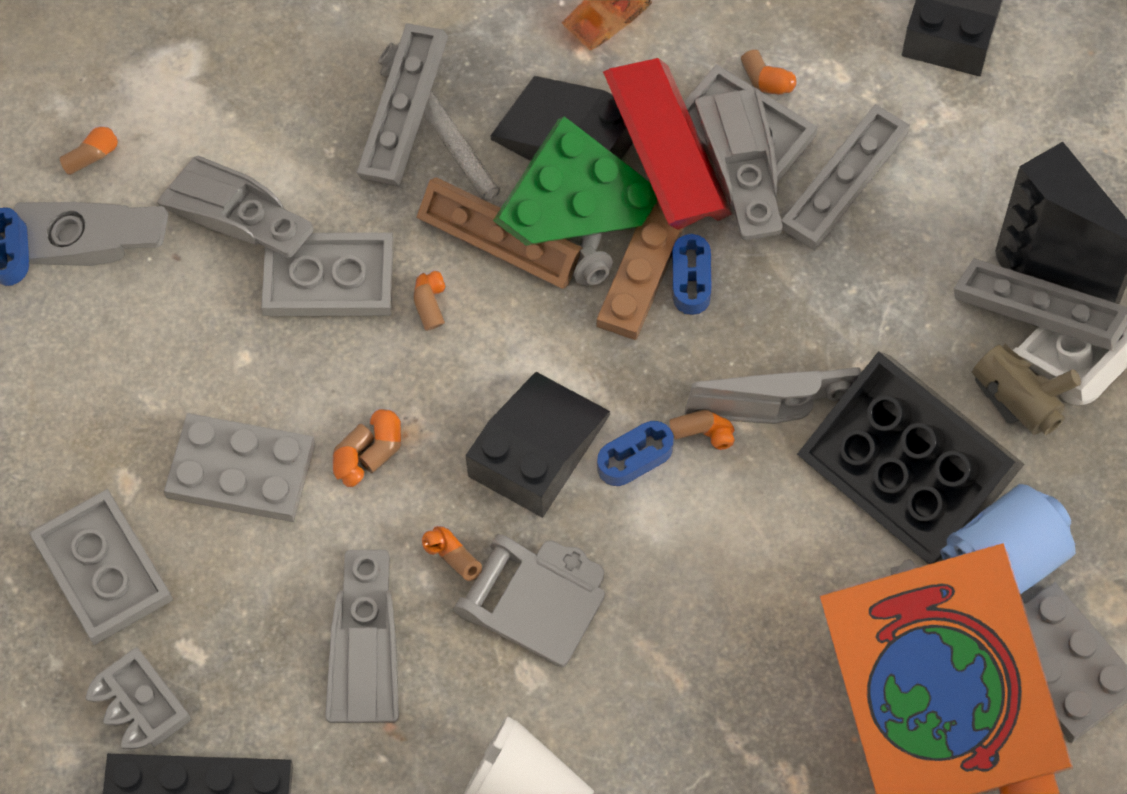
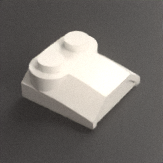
[1013,327,1127,405]

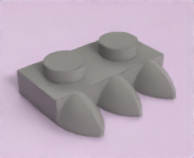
[86,647,191,749]

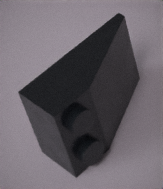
[902,0,1003,77]
[490,76,633,161]
[465,372,610,518]

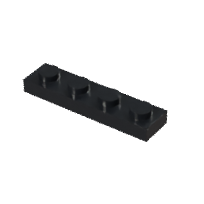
[103,753,293,794]

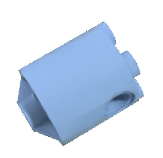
[940,484,1076,594]

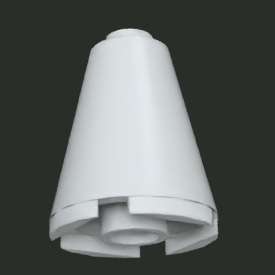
[463,716,594,794]

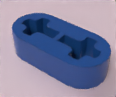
[0,207,29,286]
[672,234,712,315]
[597,421,674,486]

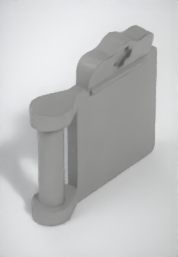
[453,534,605,667]

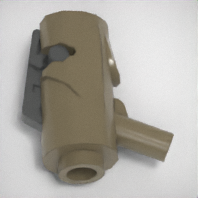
[972,343,1081,435]

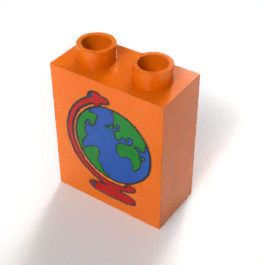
[820,543,1073,794]

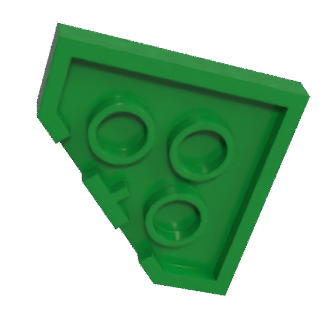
[493,116,658,246]

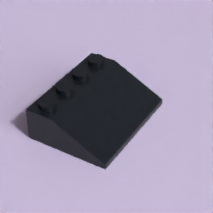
[995,141,1127,304]
[797,351,1025,564]

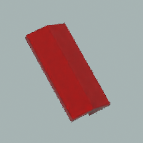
[603,58,733,230]

